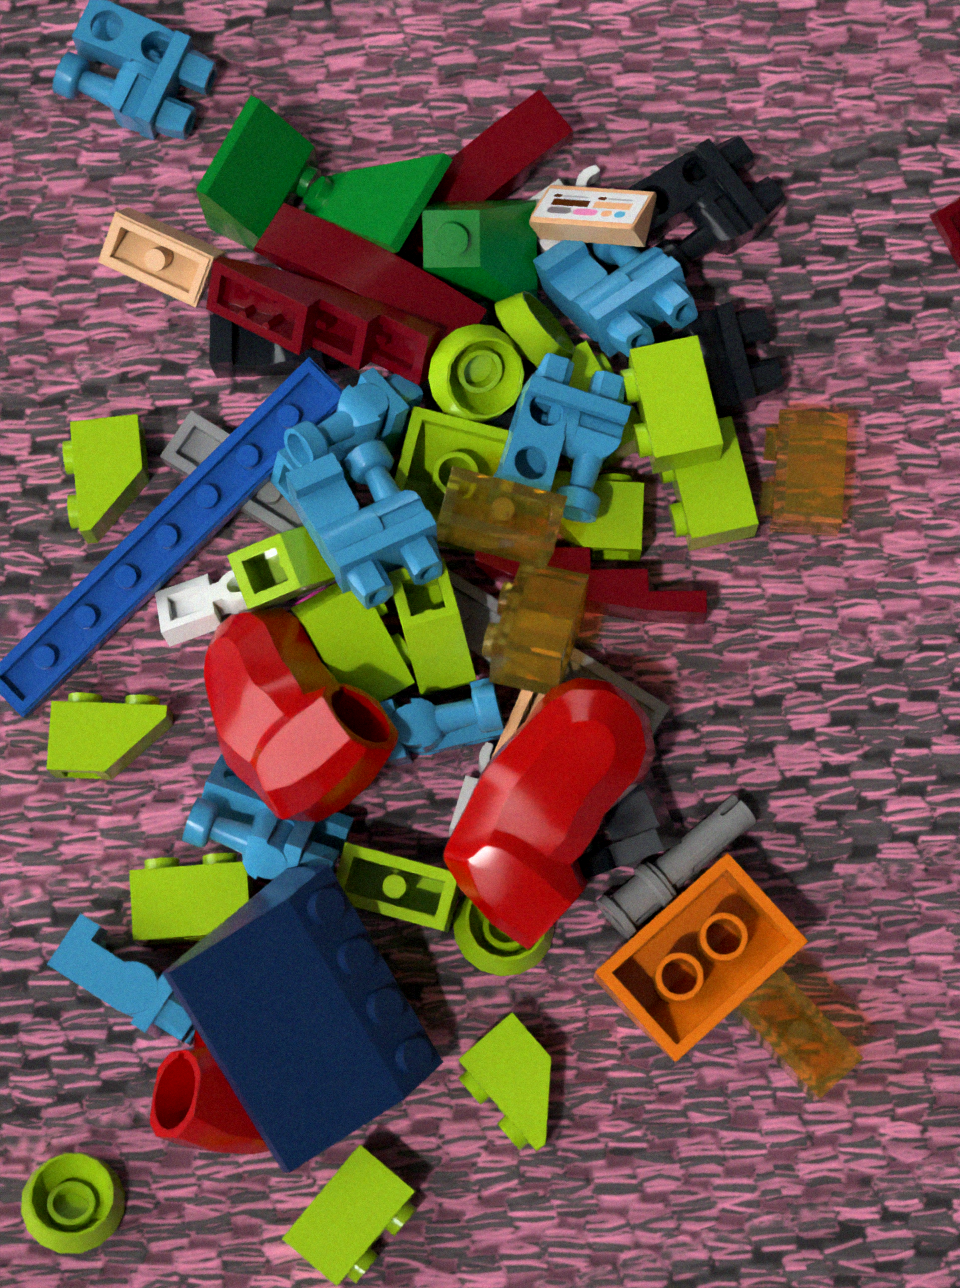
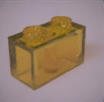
[759,409,848,537]
[437,466,567,569]
[482,560,589,695]
[732,968,863,1102]

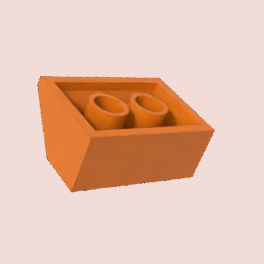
[593,853,809,1063]

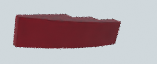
[393,89,574,267]
[253,203,487,347]
[206,256,441,385]
[475,547,707,625]

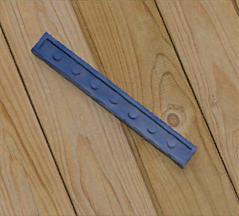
[0,357,343,719]

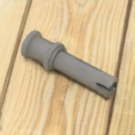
[596,795,756,940]

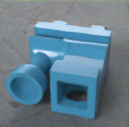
[52,0,218,141]
[533,240,698,358]
[487,353,631,523]
[270,367,423,508]
[285,440,443,609]
[379,677,505,766]
[182,754,354,880]
[47,913,196,1046]

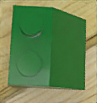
[196,95,321,253]

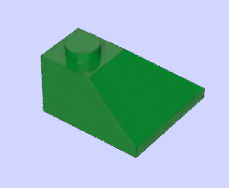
[303,153,453,253]
[422,200,537,314]

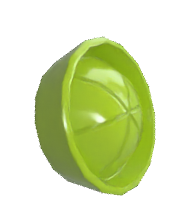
[494,291,575,368]
[428,324,524,423]
[453,895,555,976]
[21,1152,125,1254]

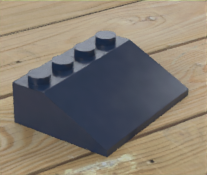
[162,864,443,1173]

